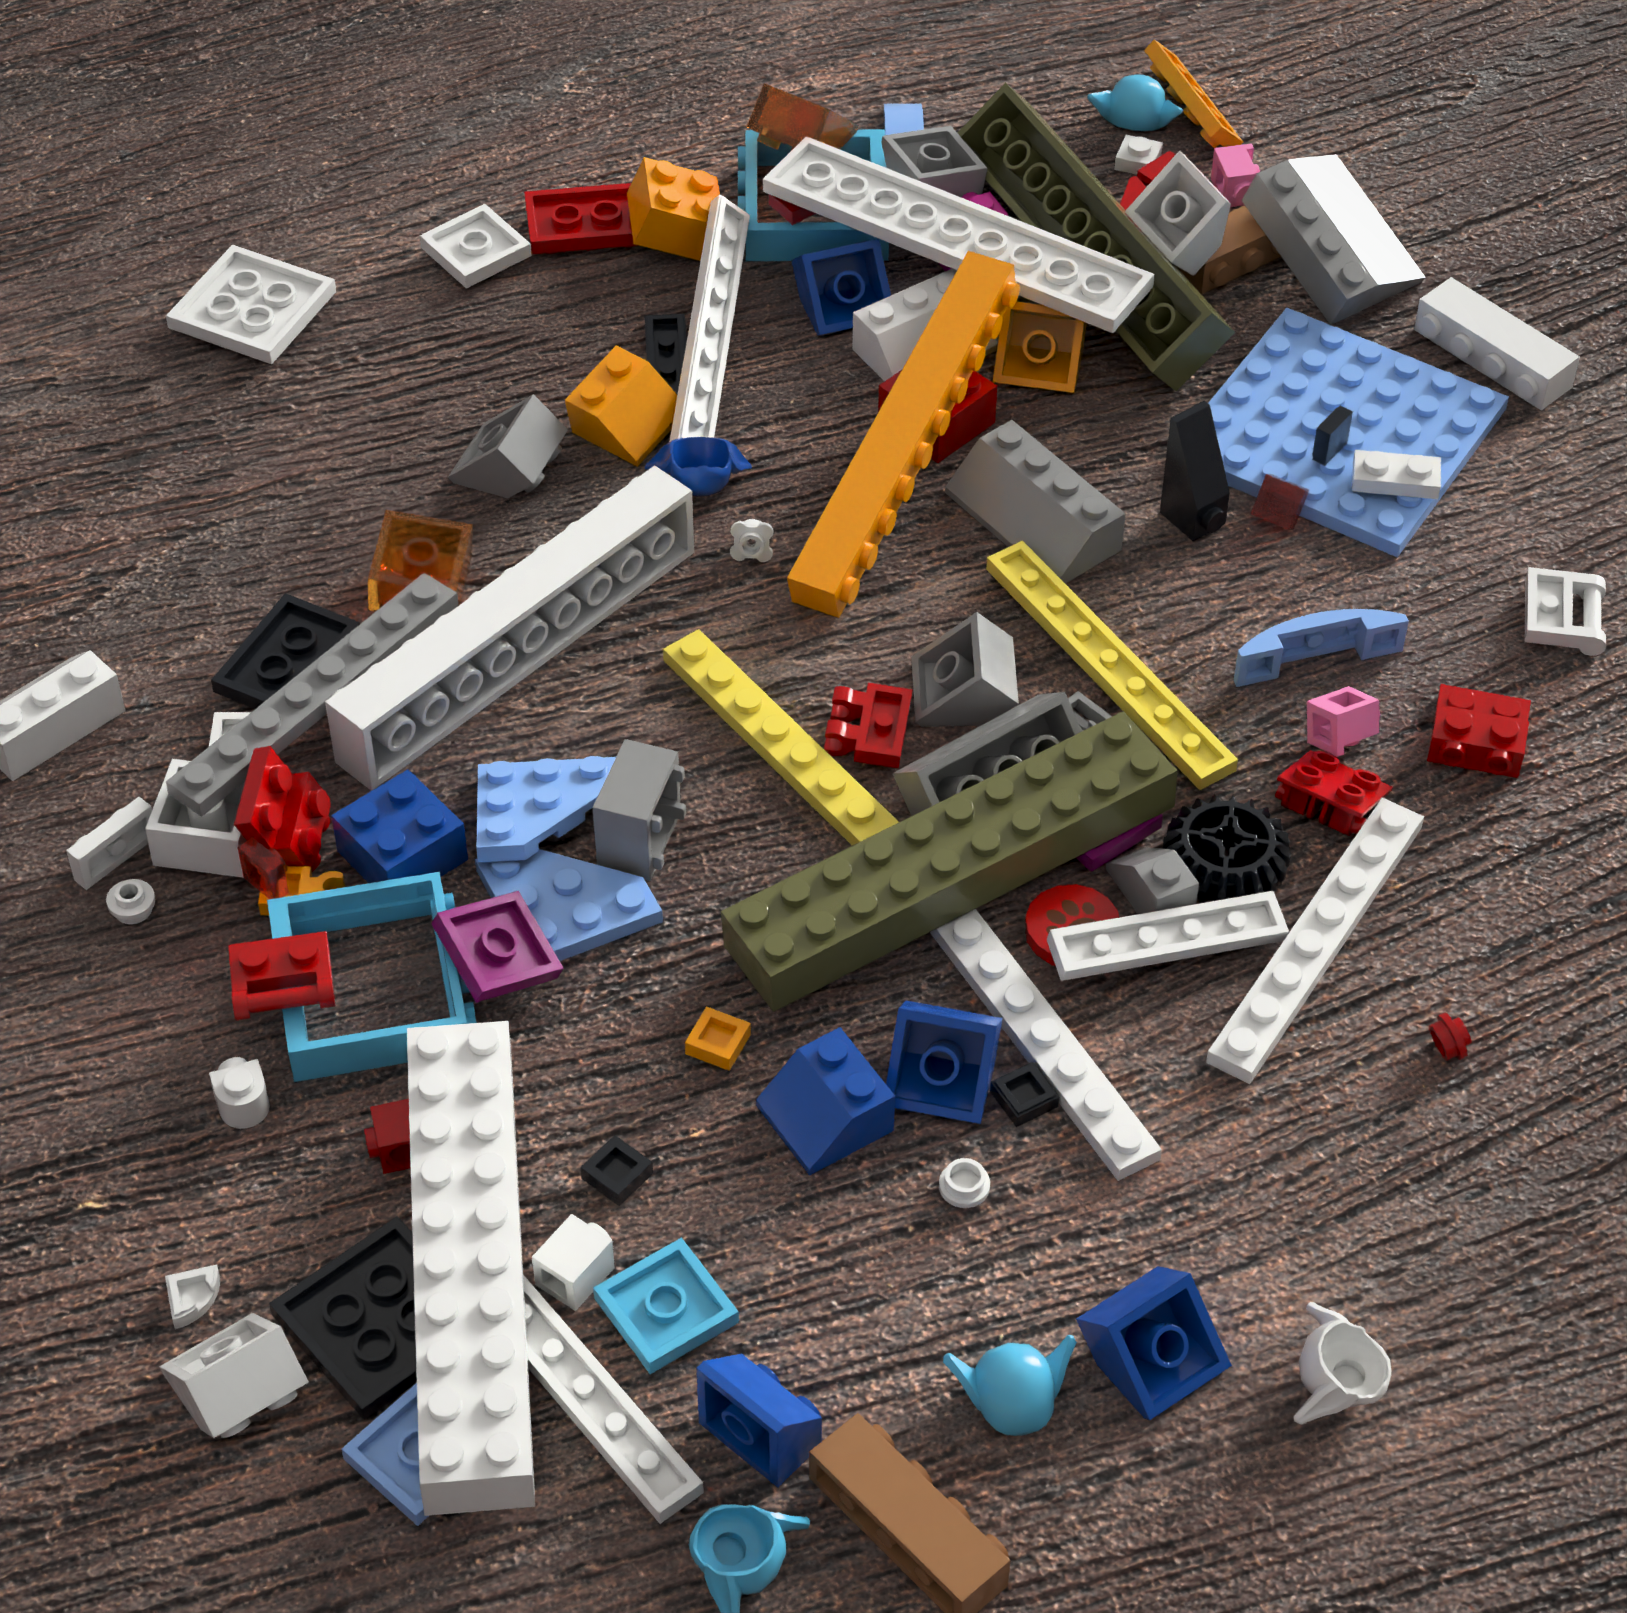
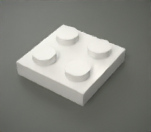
[420,204,532,289]

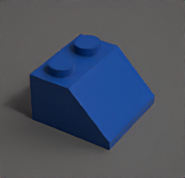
[791,239,891,336]
[886,1001,1003,1124]
[756,1027,895,1176]
[1076,1266,1232,1420]
[696,1354,822,1487]

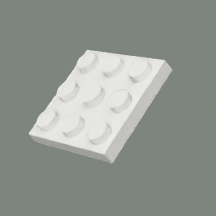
[166,245,336,364]

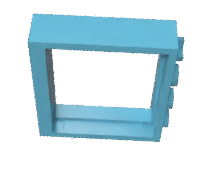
[738,129,889,261]
[267,872,477,1082]

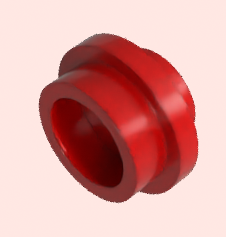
[1429,1012,1472,1061]

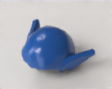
[645,437,752,497]

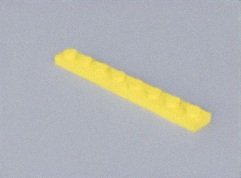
[986,540,1238,790]
[663,629,899,846]

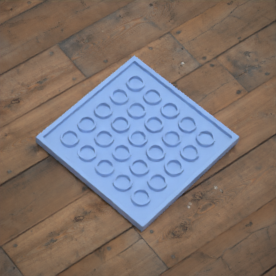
[1208,308,1509,557]

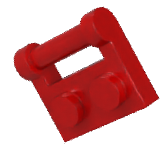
[228,931,336,1021]

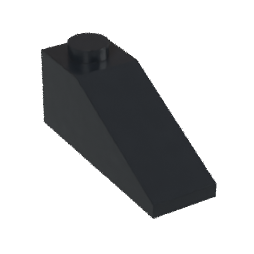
[1160,401,1230,541]

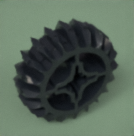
[1162,793,1291,903]

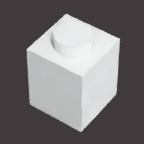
[532,1214,615,1311]

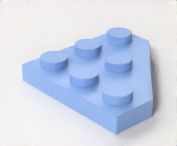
[476,756,616,863]
[475,849,663,961]

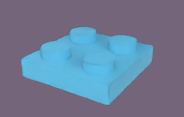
[593,1237,739,1374]

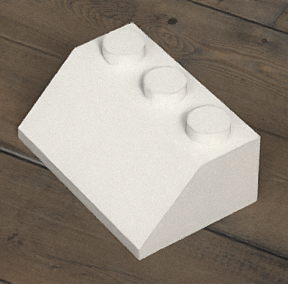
[852,268,998,381]
[0,650,125,781]

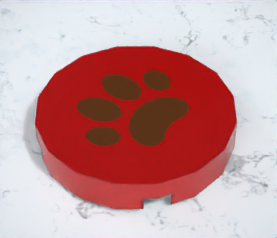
[1025,884,1120,966]

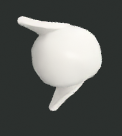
[1293,1302,1391,1425]

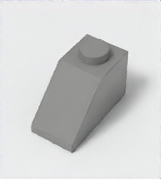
[1106,847,1199,914]

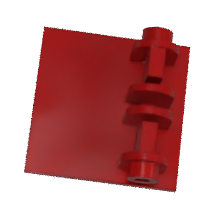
[1275,750,1393,836]

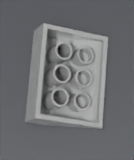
[1241,155,1426,325]

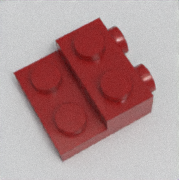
[1427,684,1531,778]
[234,746,330,873]

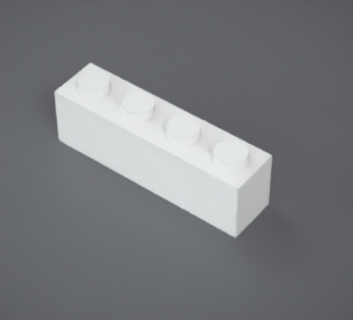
[1414,277,1580,411]

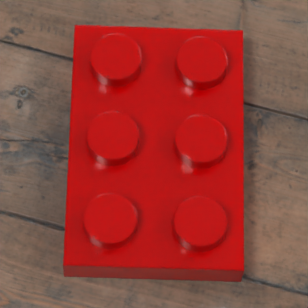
[524,183,638,254]

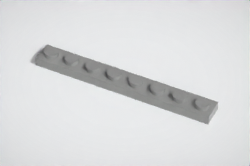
[166,573,458,817]

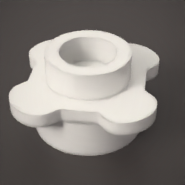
[730,519,774,562]

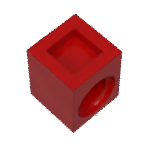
[364,1099,411,1174]

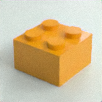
[627,157,720,261]

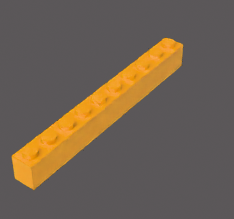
[787,251,1020,618]

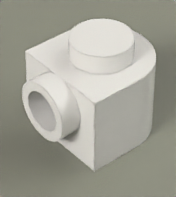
[209,1057,270,1129]

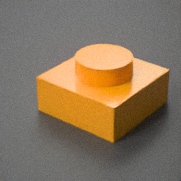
[685,1006,751,1071]

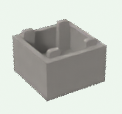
[593,739,686,881]

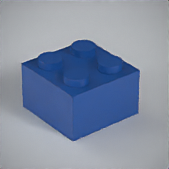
[331,769,468,883]

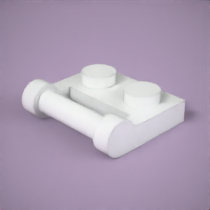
[1524,567,1606,656]

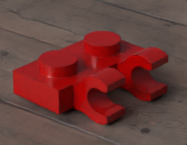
[824,682,913,769]

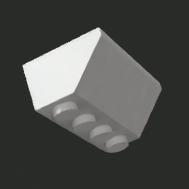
[945,420,1126,584]
[892,692,1082,816]

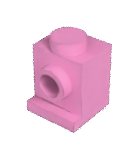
[1211,143,1260,207]
[1307,686,1380,757]

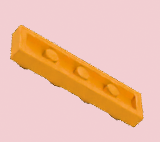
[1144,40,1243,148]

